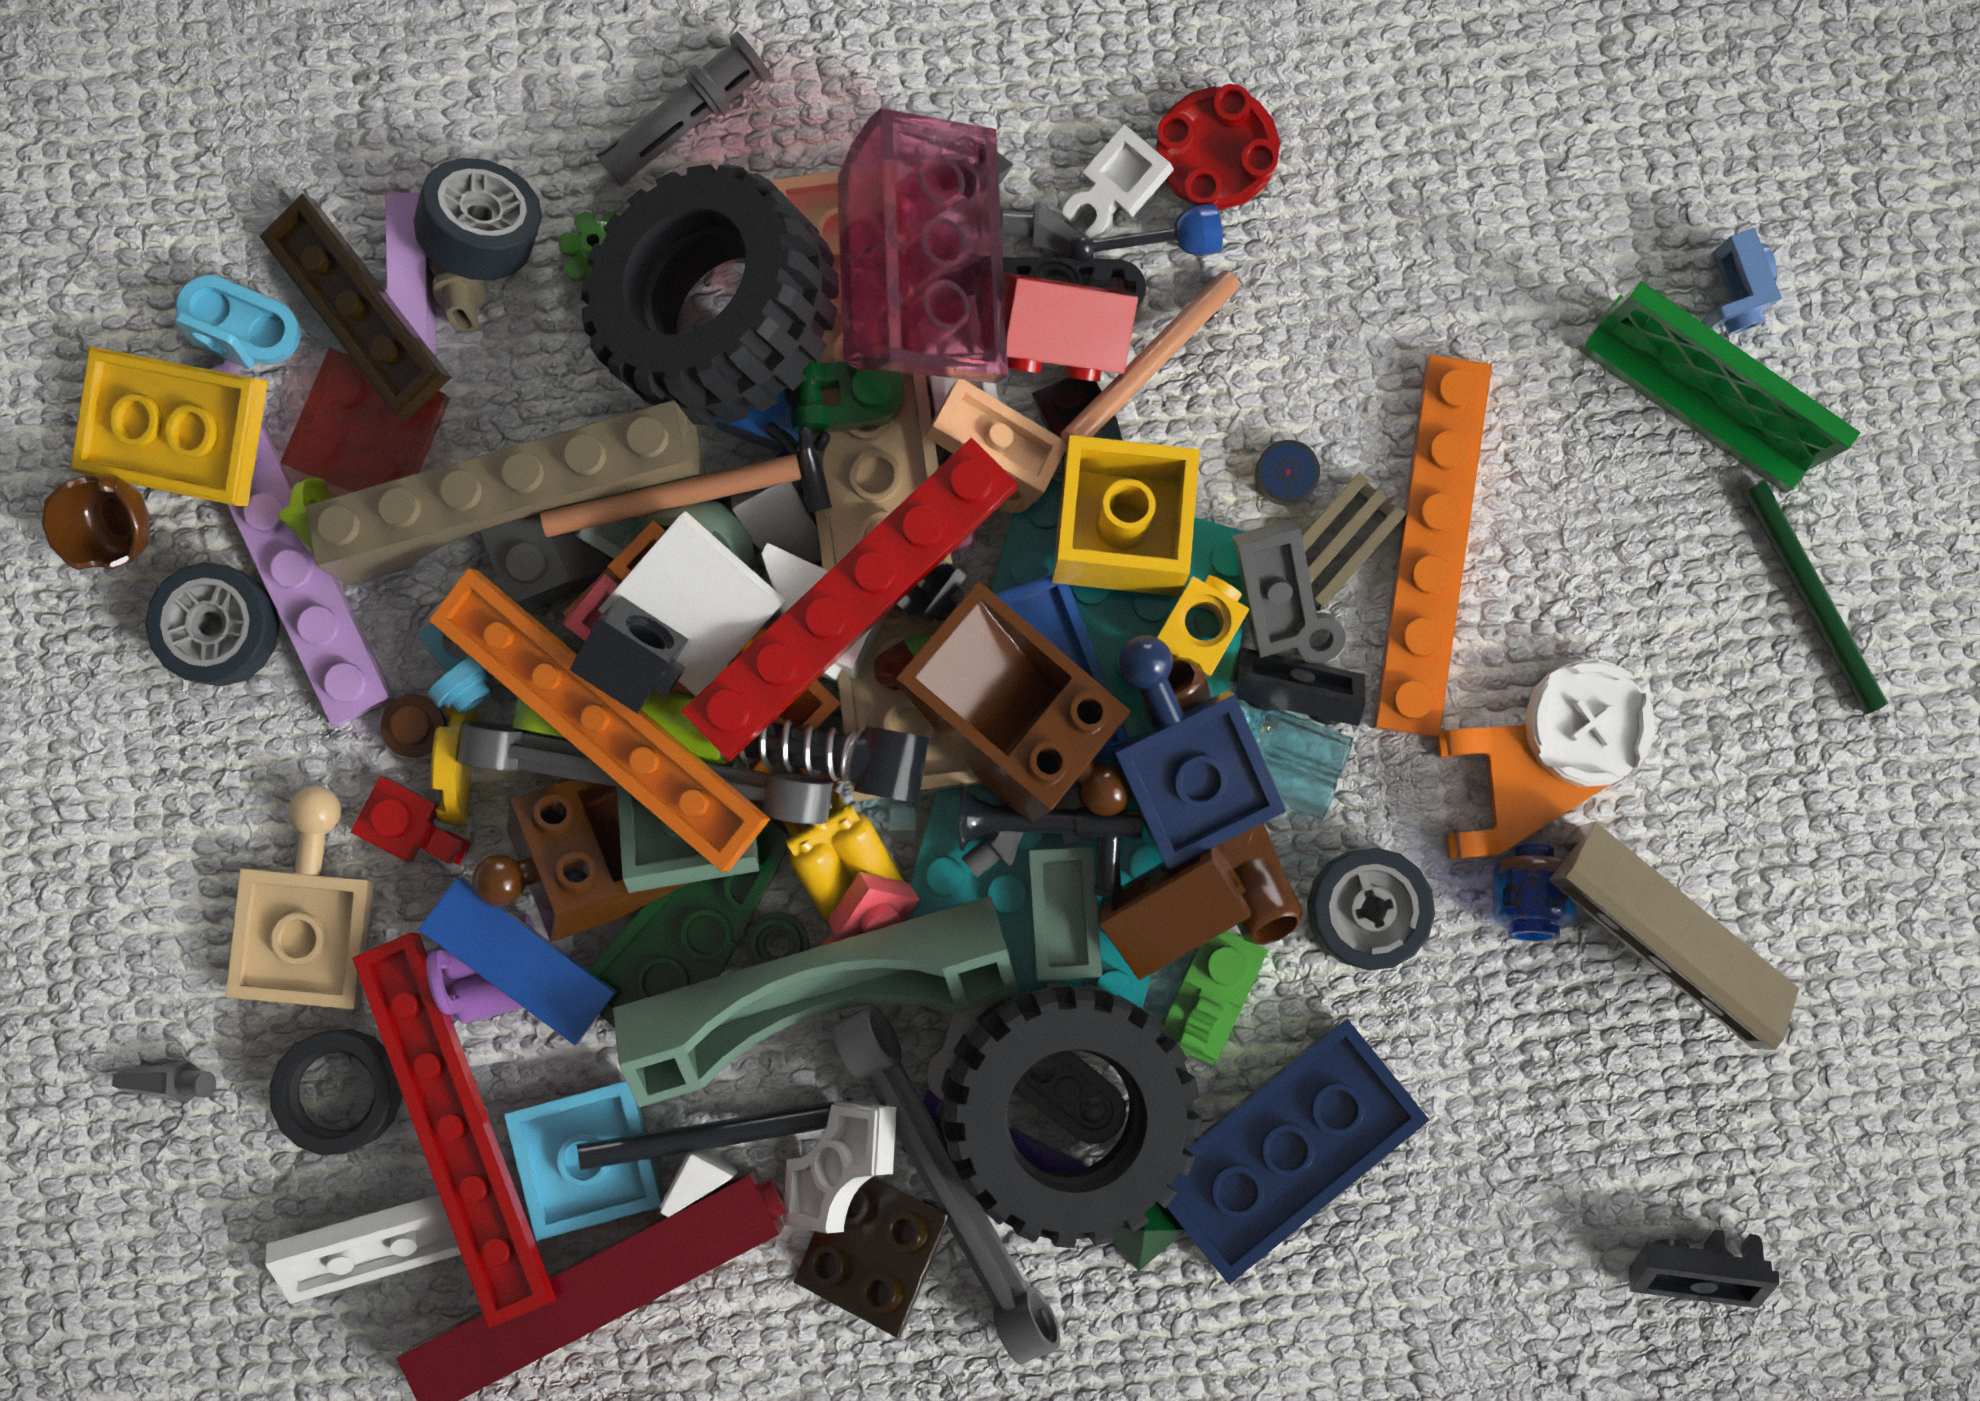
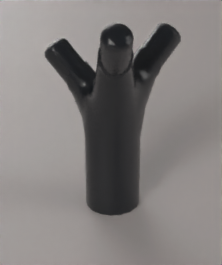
[765,422,832,514]

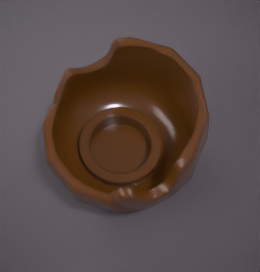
[41,474,151,570]

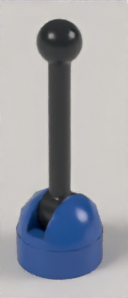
[1069,203,1223,260]

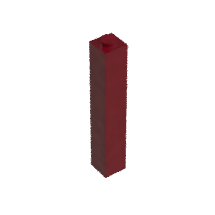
[396,1168,788,1401]

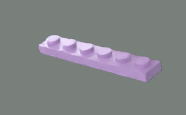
[211,361,395,727]

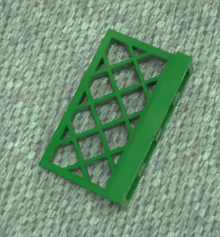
[1579,281,1861,493]

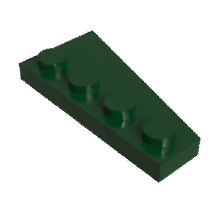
[588,818,791,1028]

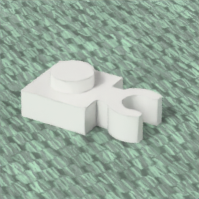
[1062,124,1174,239]

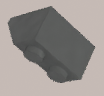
[479,514,614,613]

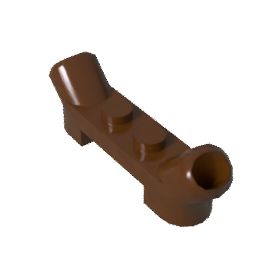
[1140,657,1303,945]

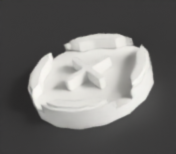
[1525,660,1655,787]

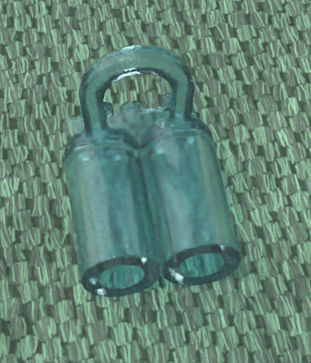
[1244,706,1353,821]

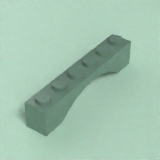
[613,896,1020,1108]

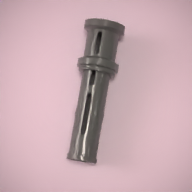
[596,31,772,187]

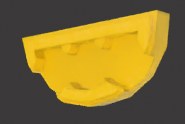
[430,706,478,825]

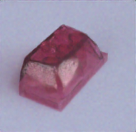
[837,108,1008,383]

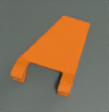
[1436,725,1609,859]

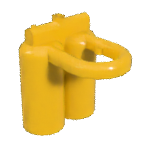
[784,790,904,928]

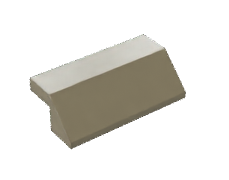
[1548,821,1799,1050]

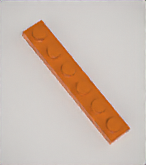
[1373,355,1492,738]
[429,569,770,872]

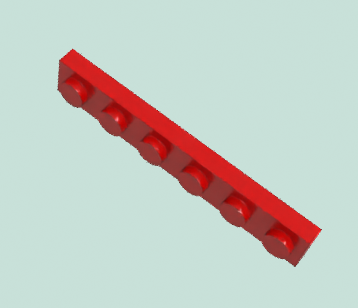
[681,437,1018,762]
[352,932,557,1328]

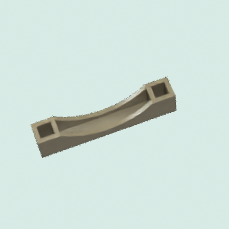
[306,400,707,586]

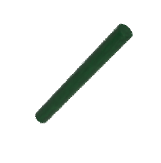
[1742,480,1888,715]

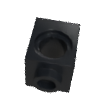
[569,596,689,714]

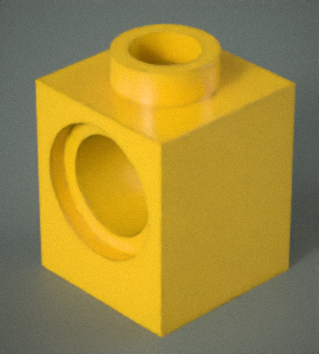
[1157,575,1249,679]

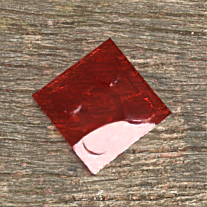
[280,347,451,493]

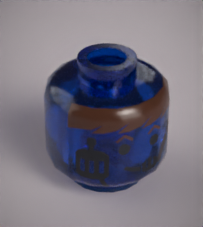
[1492,844,1577,942]

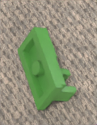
[1162,931,1269,1066]

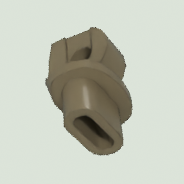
[429,259,487,332]

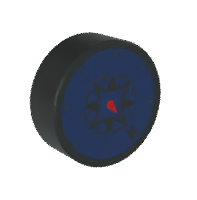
[1255,440,1320,506]

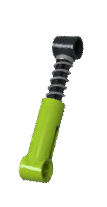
[511,691,929,803]

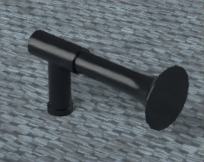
[959,784,1143,897]

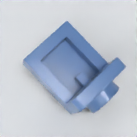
[1701,227,1782,335]

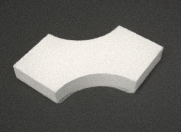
[783,1100,897,1233]

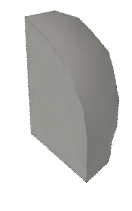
[731,451,821,563]

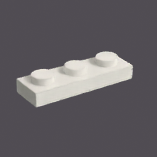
[265,1194,461,1304]

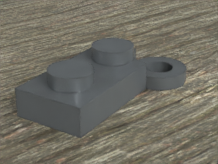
[1232,518,1345,663]

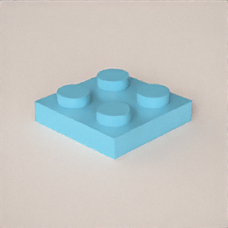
[504,1080,664,1241]

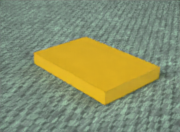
[70,346,268,507]

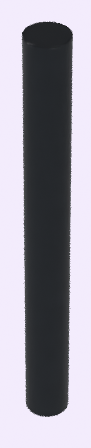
[577,1101,834,1171]

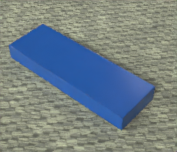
[418,876,618,1046]

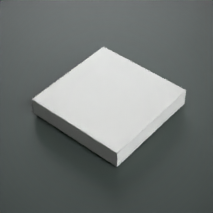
[598,511,785,696]

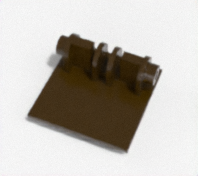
[794,1177,950,1338]

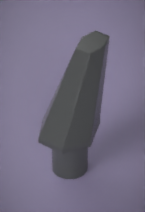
[1002,202,1093,259]
[961,801,1023,878]
[112,1061,216,1103]

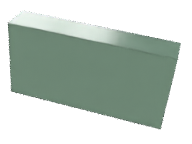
[1029,847,1102,981]

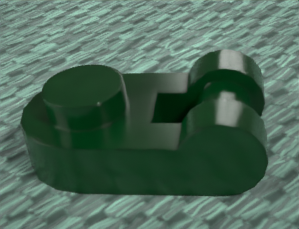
[788,358,905,434]

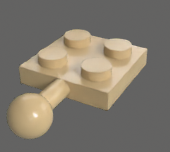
[225,786,374,1009]

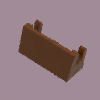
[1099,846,1251,980]

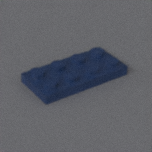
[1166,1017,1430,1285]

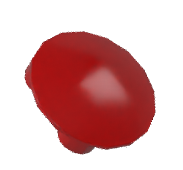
[1155,84,1280,210]

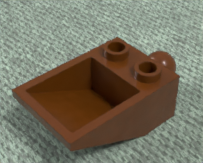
[894,581,1132,824]
[472,779,689,942]

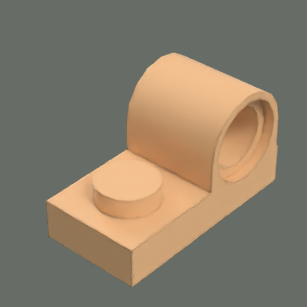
[925,377,1067,513]

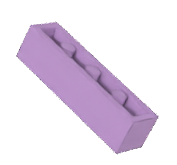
[385,193,436,356]

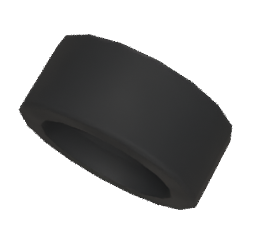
[270,1029,403,1155]

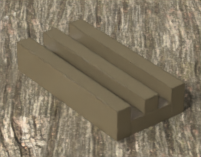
[1302,472,1407,610]

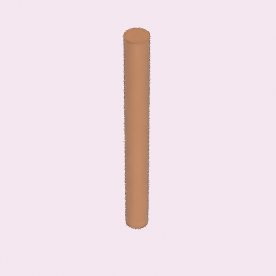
[1061,270,1240,445]
[540,454,802,537]

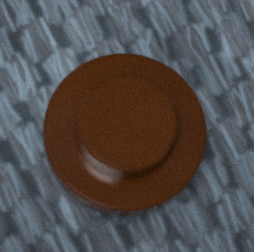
[380,694,446,758]

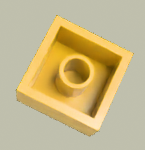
[1052,435,1200,597]

